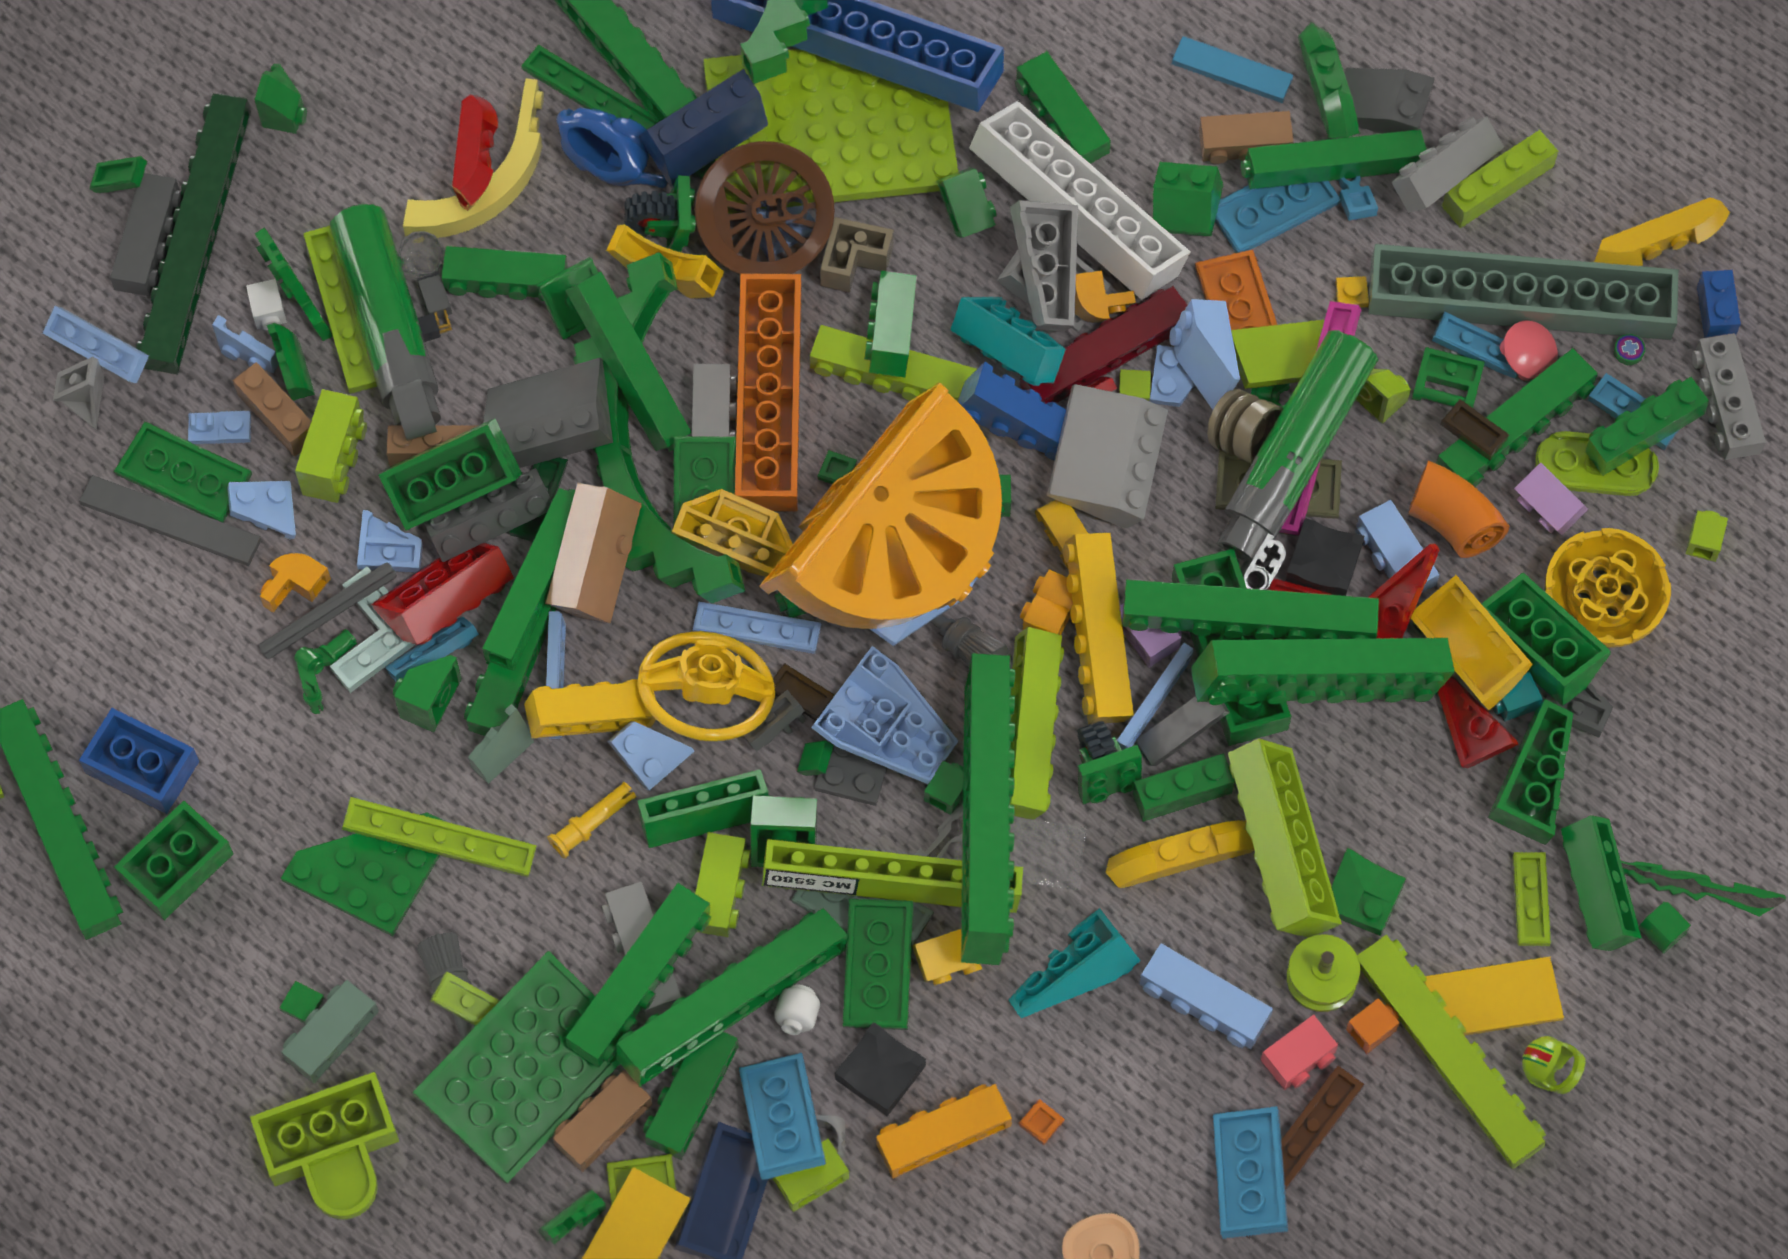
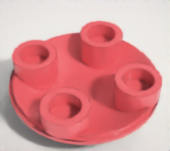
[1500,321,1558,381]

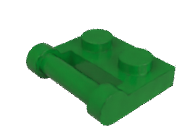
[1412,347,1485,408]

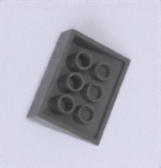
[483,358,613,468]

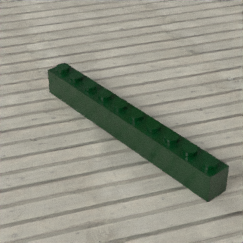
[136,93,251,375]

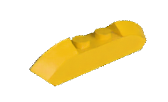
[1594,197,1730,266]
[1105,820,1255,888]

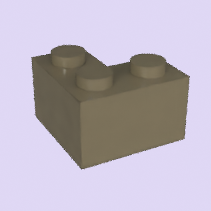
[820,217,894,292]

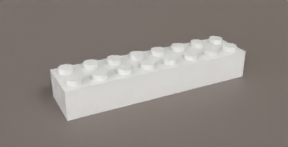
[969,101,1191,300]

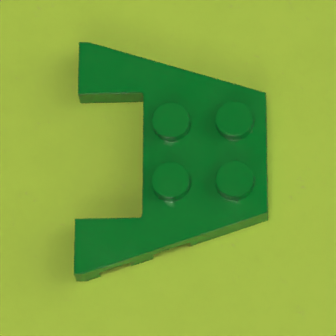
[255,227,333,341]

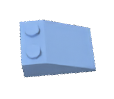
[1170,299,1240,410]

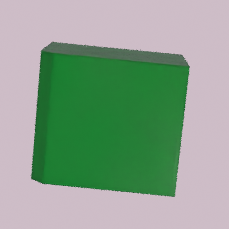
[1639,902,1691,954]

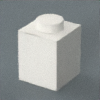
[246,279,287,330]

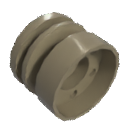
[1207,389,1284,464]

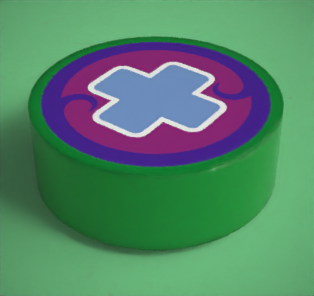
[1614,334,1645,365]

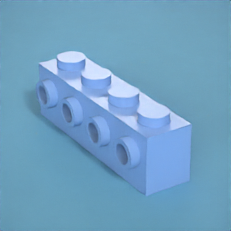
[1139,943,1273,1050]

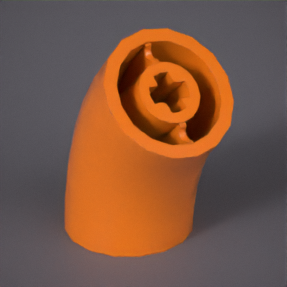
[1407,460,1510,558]

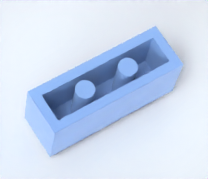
[1355,500,1440,593]

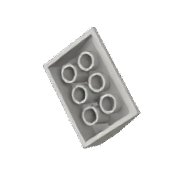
[1047,384,1168,528]

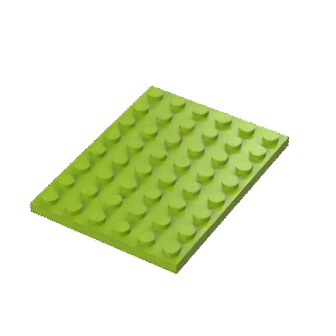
[703,49,958,214]

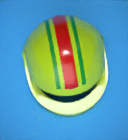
[1522,1036,1586,1094]

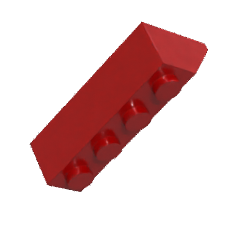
[371,543,514,645]

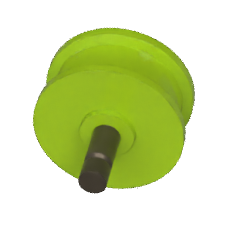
[1286,934,1360,1012]

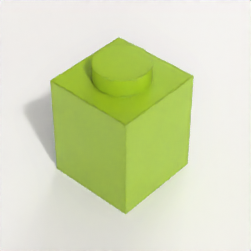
[1685,510,1728,562]

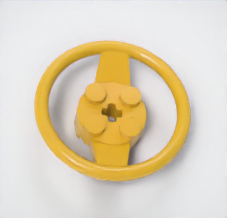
[638,631,775,741]

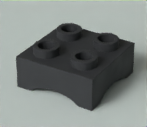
[1286,518,1365,596]
[835,1022,926,1117]

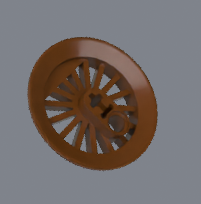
[695,141,835,274]

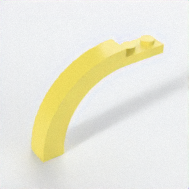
[403,78,544,239]

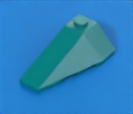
[1008,908,1141,1018]

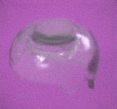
[398,231,444,280]

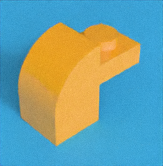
[1075,271,1136,323]
[260,553,331,613]

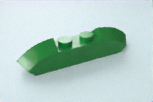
[1298,22,1360,139]

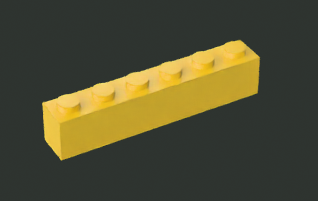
[1063,533,1134,724]

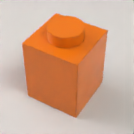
[1346,998,1400,1054]

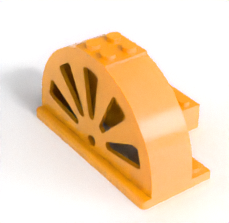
[759,382,1002,629]

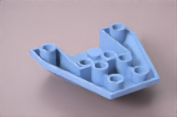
[811,646,958,784]

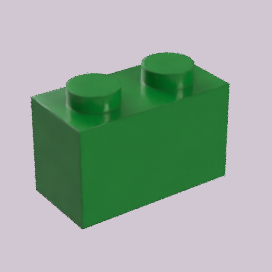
[936,168,997,238]

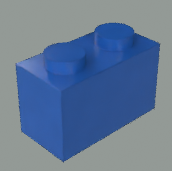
[1697,270,1741,338]

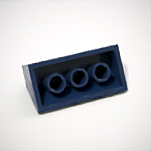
[639,69,769,187]

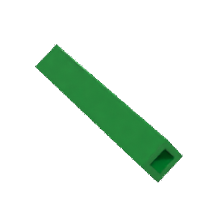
[1241,129,1427,189]
[565,271,692,452]
[482,488,575,671]

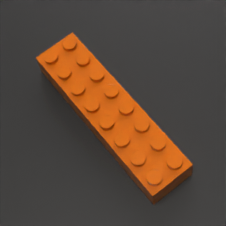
[735,274,802,511]

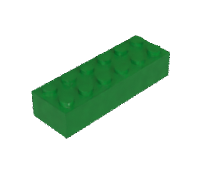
[1172,549,1292,746]

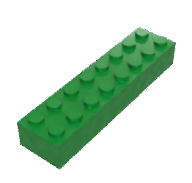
[1191,638,1455,705]

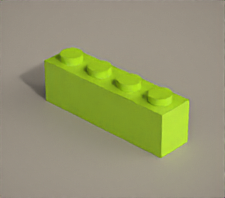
[1442,130,1558,229]

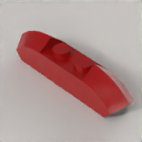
[452,94,498,211]

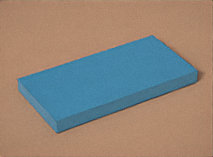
[1215,181,1341,253]
[739,1053,826,1180]
[1213,1106,1288,1239]

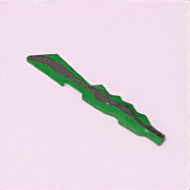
[1621,861,1786,917]

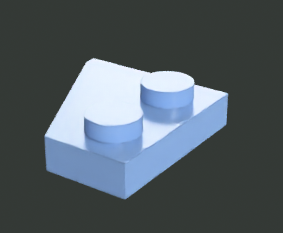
[357,510,423,573]
[608,721,694,790]

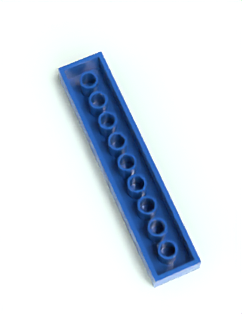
[711,0,1004,112]

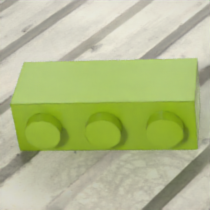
[695,832,751,938]

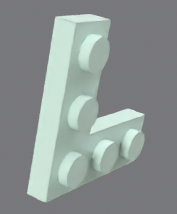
[330,567,415,693]

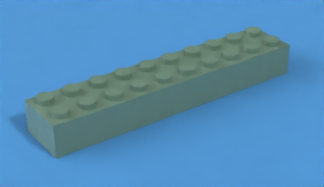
[1368,244,1679,340]

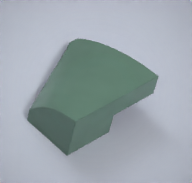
[468,704,534,784]

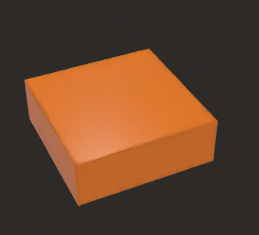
[1019,1099,1065,1145]

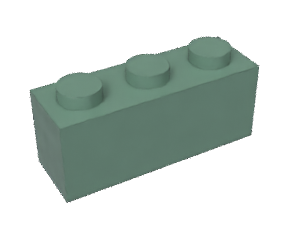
[282,980,379,1084]

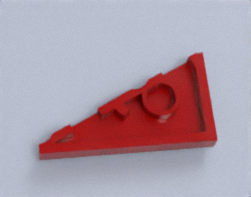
[1368,544,1440,639]
[1438,676,1518,768]

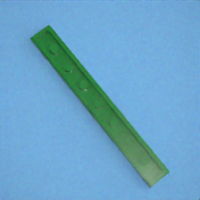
[521,44,715,179]

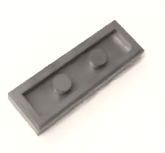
[1136,696,1230,766]

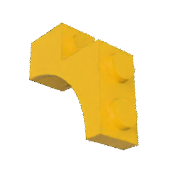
[606,225,724,299]

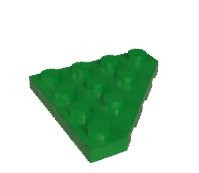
[281,812,446,937]

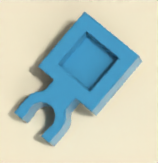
[1338,176,1378,221]

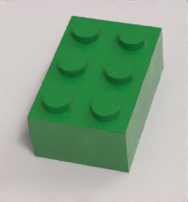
[114,801,234,920]

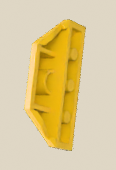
[671,489,793,577]

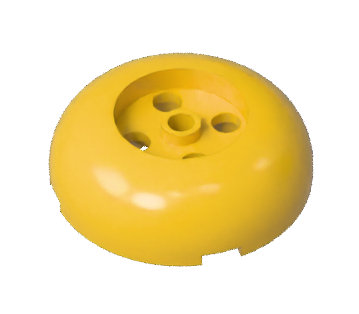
[1545,528,1671,648]

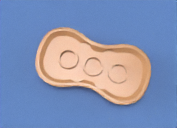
[1062,1213,1140,1259]

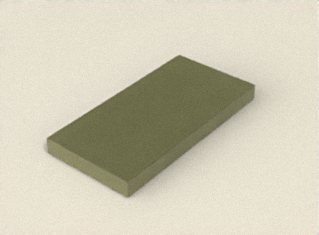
[1215,451,1342,519]

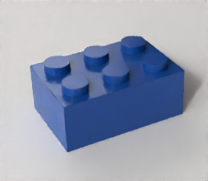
[79,708,199,814]

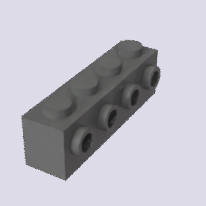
[424,468,552,562]

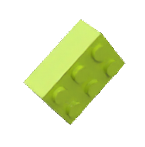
[295,389,367,503]

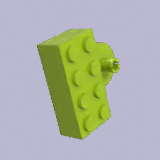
[250,1072,400,1219]

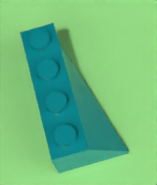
[950,297,1066,386]

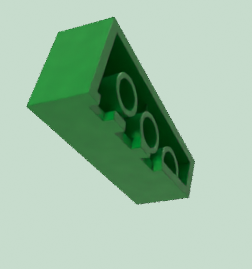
[1488,699,1574,845]

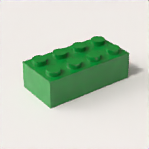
[378,418,522,530]

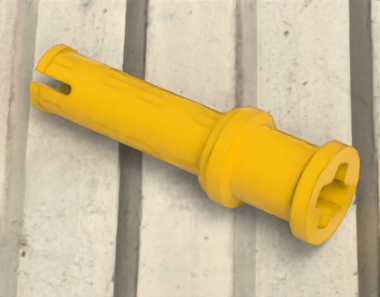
[547,782,636,859]

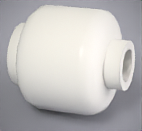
[774,985,820,1035]

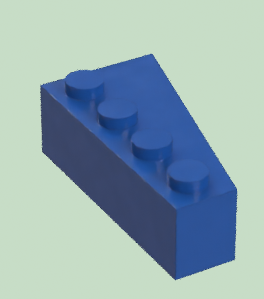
[958,362,1066,461]

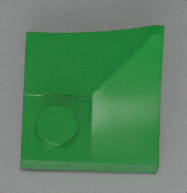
[1331,848,1406,936]

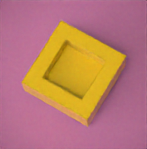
[1335,276,1369,308]

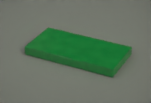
[114,422,252,522]
[843,899,914,1030]

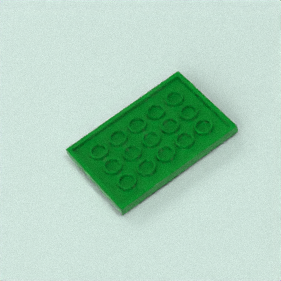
[412,951,624,1184]

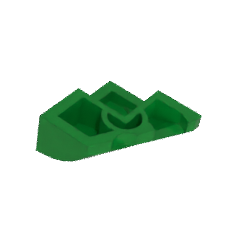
[267,323,315,401]
[538,1190,606,1245]

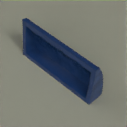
[674,1122,768,1259]

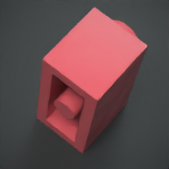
[1261,1015,1338,1090]

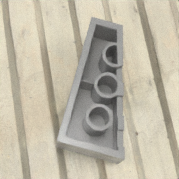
[1010,200,1078,332]

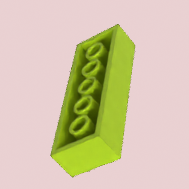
[1228,738,1342,938]

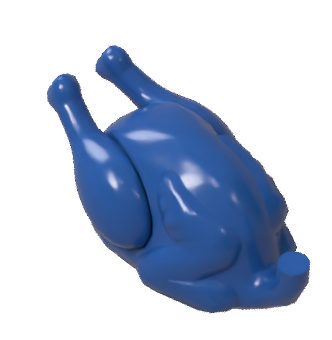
[556,107,668,188]

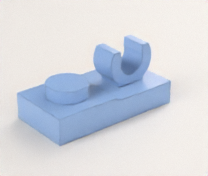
[188,411,251,444]

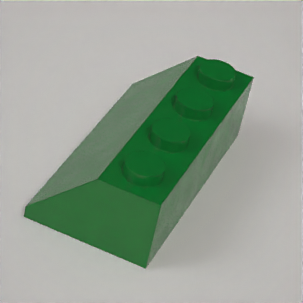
[1481,572,1611,706]

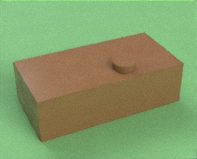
[546,483,642,623]

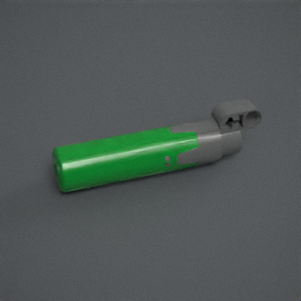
[330,204,441,441]
[1216,330,1379,590]

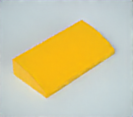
[1411,575,1532,710]

